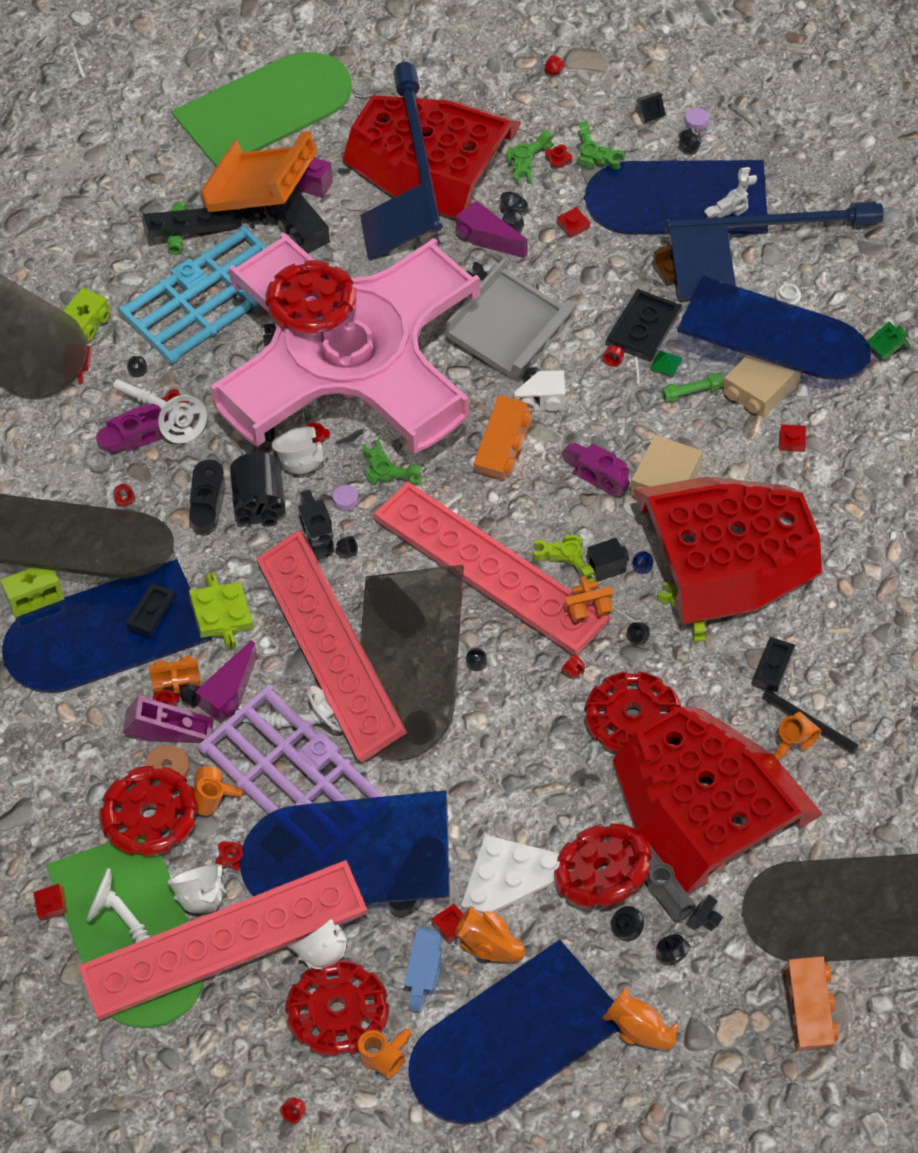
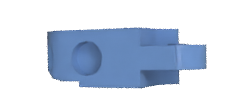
[404,927,442,1013]

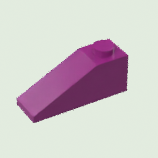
[295,157,333,198]
[456,201,528,258]
[195,640,257,724]
[123,695,213,743]

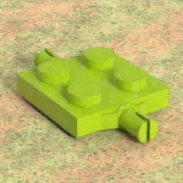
[189,572,253,649]

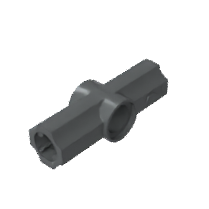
[645,843,696,920]

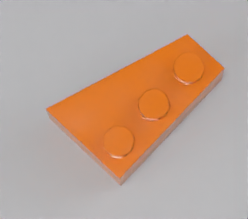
[473,395,533,481]
[783,956,839,1051]

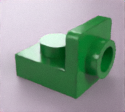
[867,321,911,361]

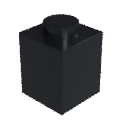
[587,538,629,582]

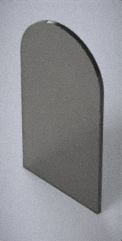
[0,274,87,399]
[0,494,174,578]
[360,565,464,762]
[741,854,918,962]

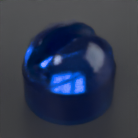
[632,551,653,574]

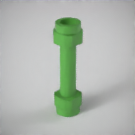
[167,202,188,255]
[662,373,724,402]

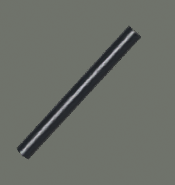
[762,689,859,754]

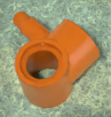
[773,712,821,760]
[194,766,243,816]
[358,1028,411,1079]

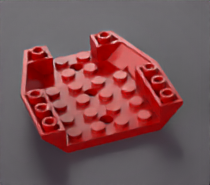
[342,95,521,220]
[633,477,822,625]
[613,706,822,895]

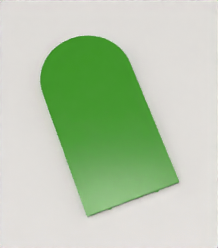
[171,52,352,167]
[46,839,205,1028]

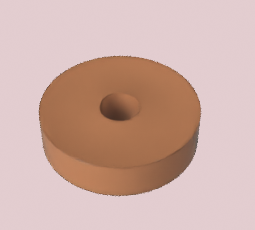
[145,745,189,786]

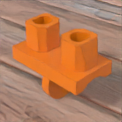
[563,576,614,623]
[149,656,201,693]

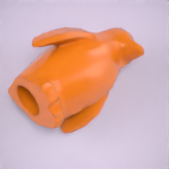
[455,906,526,963]
[603,988,678,1050]

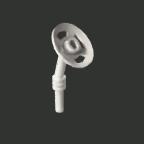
[113,379,207,443]
[235,686,343,731]
[86,868,150,943]

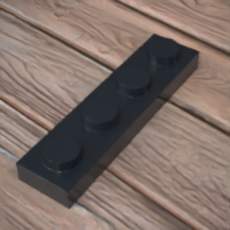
[142,208,242,238]

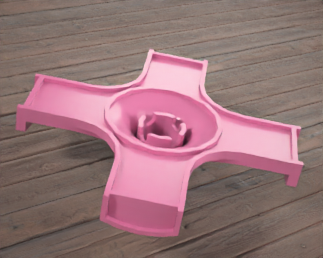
[210,232,480,453]

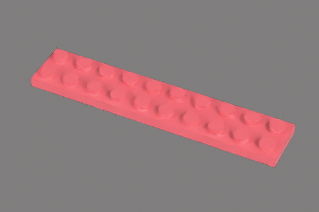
[374,481,610,655]
[256,530,407,762]
[78,860,368,1021]

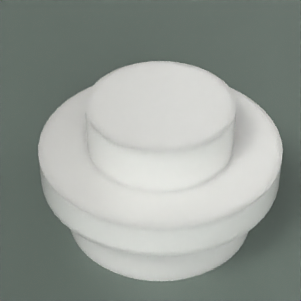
[776,283,801,307]

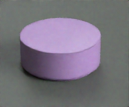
[685,108,709,131]
[332,485,359,511]

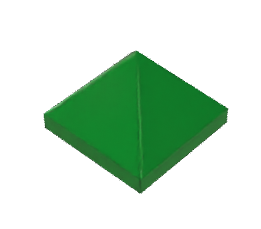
[650,350,683,378]

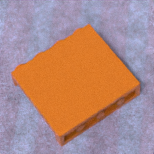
[200,131,317,212]

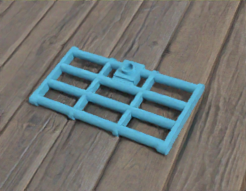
[117,225,267,365]

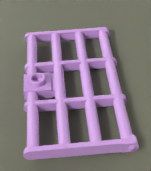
[198,685,392,867]

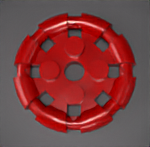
[265,260,357,334]
[584,671,681,754]
[99,765,198,857]
[554,823,652,908]
[285,960,390,1057]

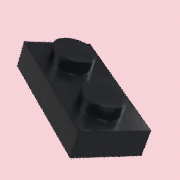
[126,583,176,638]
[752,637,795,693]

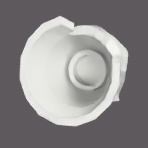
[272,427,324,474]
[167,864,226,914]
[287,919,347,970]

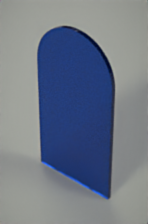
[584,160,768,235]
[677,275,871,380]
[2,559,212,693]
[239,790,451,905]
[408,939,621,1125]

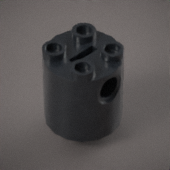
[230,452,286,527]

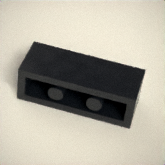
[265,187,330,254]

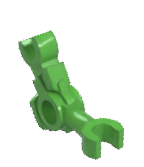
[577,121,625,170]
[506,130,554,185]
[362,439,422,485]

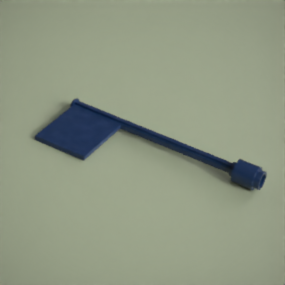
[360,62,443,261]
[664,201,884,300]

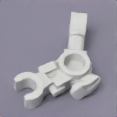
[704,167,757,218]

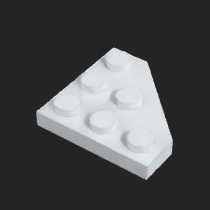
[461,835,560,914]

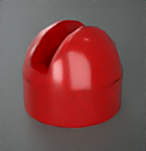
[544,55,565,76]
[602,345,624,367]
[113,483,135,506]
[561,654,585,678]
[280,1097,306,1124]

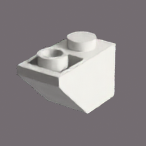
[514,370,565,412]

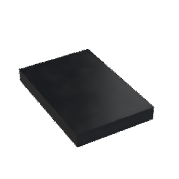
[606,289,682,362]

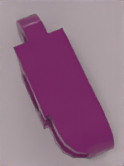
[96,404,170,453]
[562,442,630,496]

